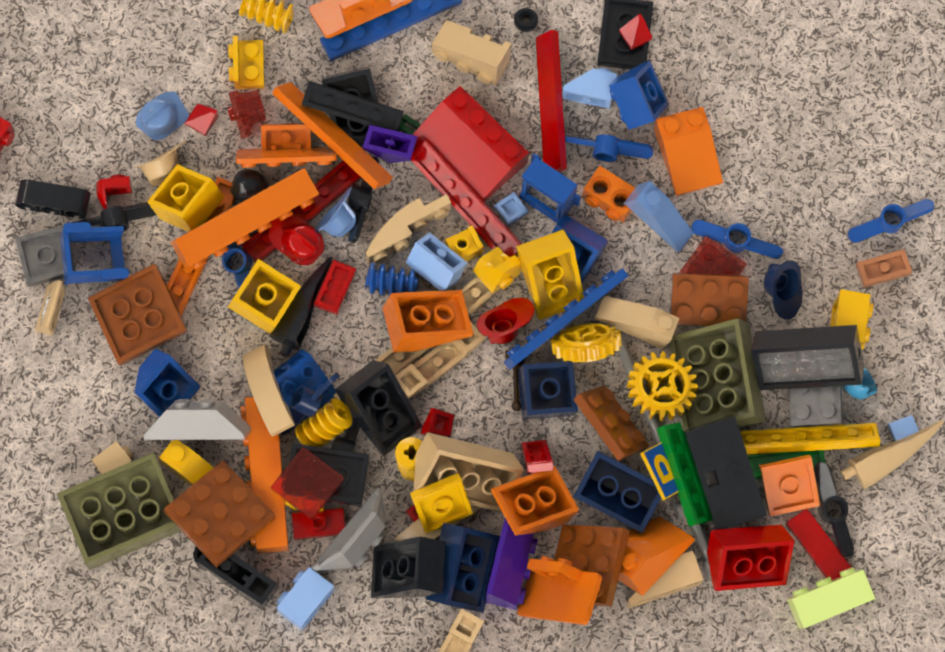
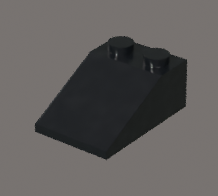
[321,66,378,147]
[335,360,422,456]
[371,536,446,599]

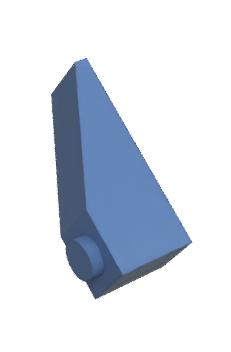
[624,181,694,252]

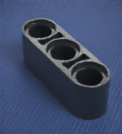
[15,179,91,219]

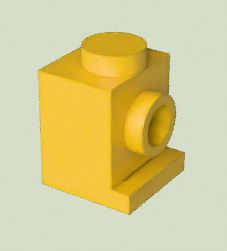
[445,226,483,262]

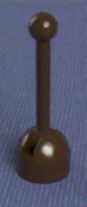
[505,350,525,411]

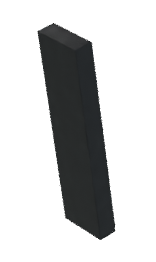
[302,80,404,131]

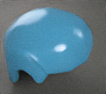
[843,366,877,400]

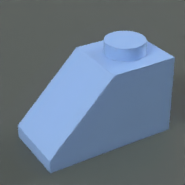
[562,68,617,109]

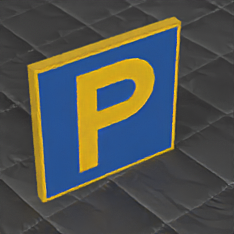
[640,442,678,500]

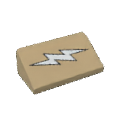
[35,280,66,335]

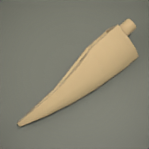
[840,420,944,490]

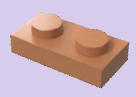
[855,249,912,288]

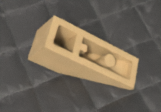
[594,296,680,350]
[626,551,704,609]

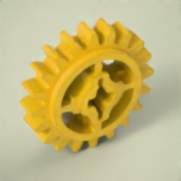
[551,323,622,362]
[626,351,698,421]

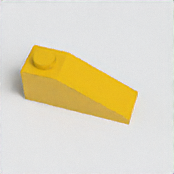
[159,440,214,486]

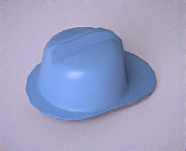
[136,91,189,141]
[314,187,356,237]

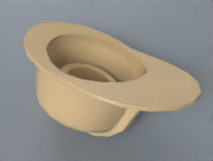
[134,140,187,186]

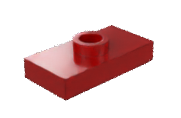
[314,259,357,315]
[521,439,554,473]
[292,508,345,540]

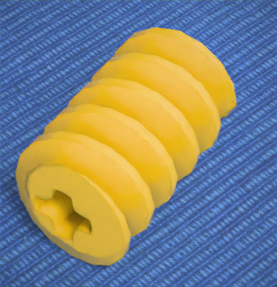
[239,0,294,34]
[295,398,352,447]
[395,437,422,481]

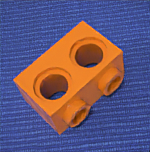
[582,166,635,223]

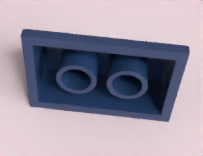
[573,451,661,533]
[426,523,500,613]

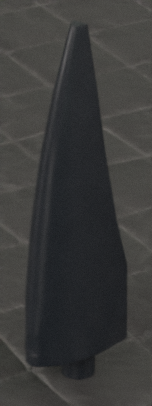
[269,257,333,357]

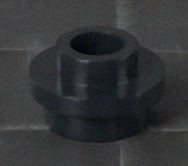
[514,8,538,32]

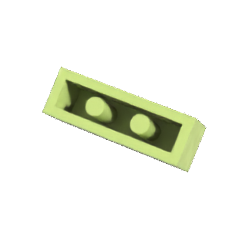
[787,567,875,628]

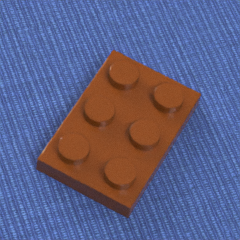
[670,273,749,326]
[573,385,649,461]

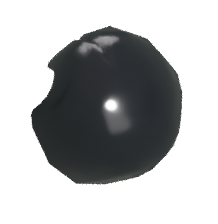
[231,169,269,202]

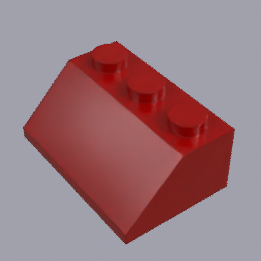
[707,524,795,591]

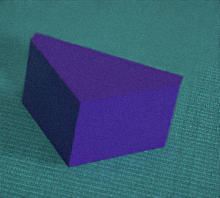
[363,125,418,163]

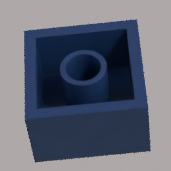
[518,361,578,420]

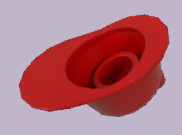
[268,214,324,266]
[477,297,535,344]

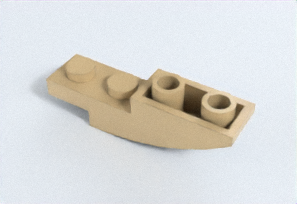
[366,195,451,264]

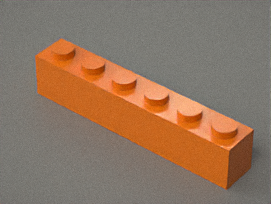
[170,168,319,270]
[241,397,289,554]

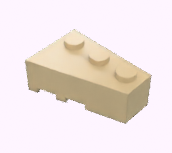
[432,20,511,86]

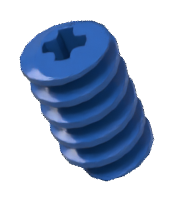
[365,262,420,296]

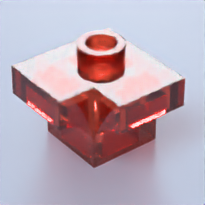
[227,90,266,139]

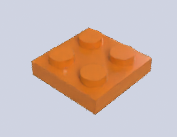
[759,454,820,517]

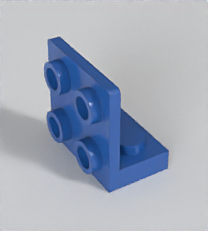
[273,349,336,422]

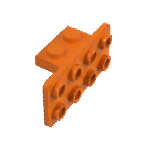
[309,0,413,38]
[236,123,336,168]
[517,556,602,625]

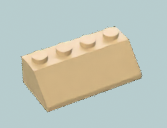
[413,432,524,512]

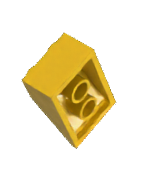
[516,230,584,320]

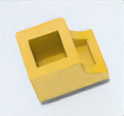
[473,247,522,293]

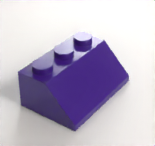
[486,518,538,610]

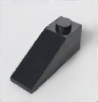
[197,554,278,611]

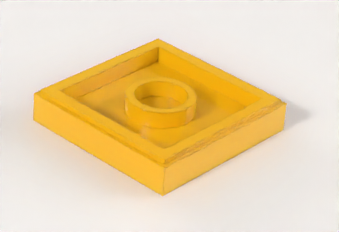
[410,473,473,534]

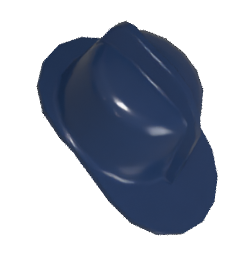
[763,260,803,320]

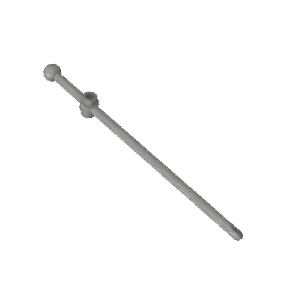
[598,297,711,576]

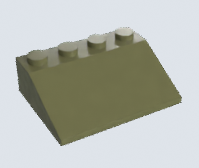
[669,318,766,430]
[57,453,181,570]

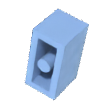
[406,232,468,291]
[276,567,335,631]

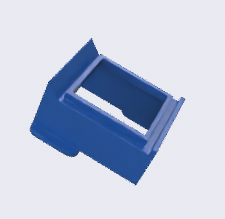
[519,154,581,223]
[60,222,129,285]

